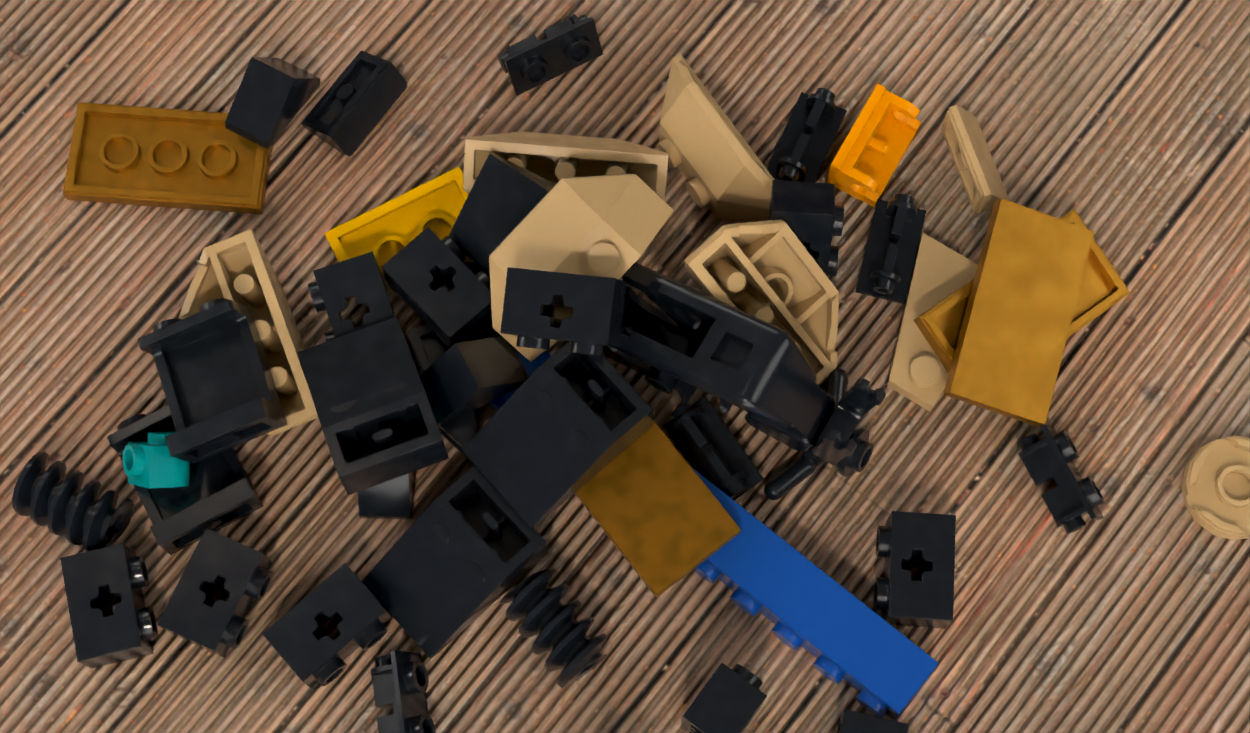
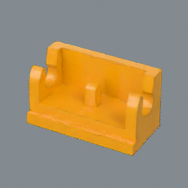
[826,83,921,207]

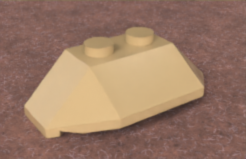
[657,53,775,223]
[463,131,669,201]
[489,174,674,362]
[684,219,839,385]
[179,229,318,436]

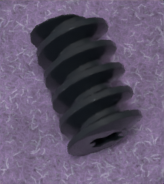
[12,451,134,552]
[500,567,608,689]

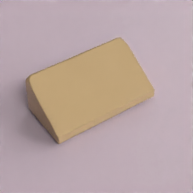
[941,105,1009,214]

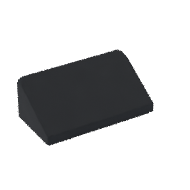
[301,51,407,156]

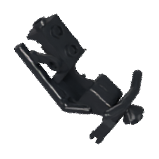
[603,262,886,500]

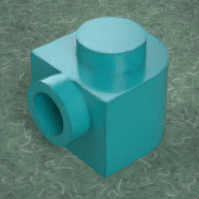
[122,432,190,489]

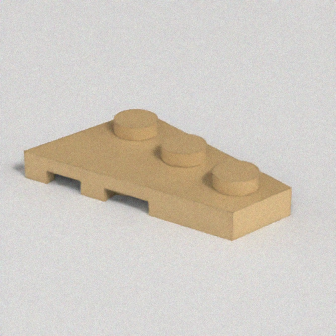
[887,233,978,412]

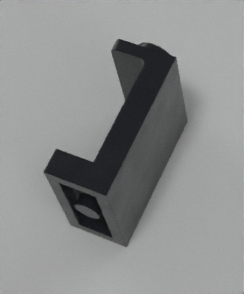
[138,298,287,464]
[107,400,264,555]

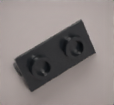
[497,14,603,96]
[767,88,847,183]
[855,194,926,304]
[664,395,764,501]
[1018,424,1105,534]
[370,650,436,733]

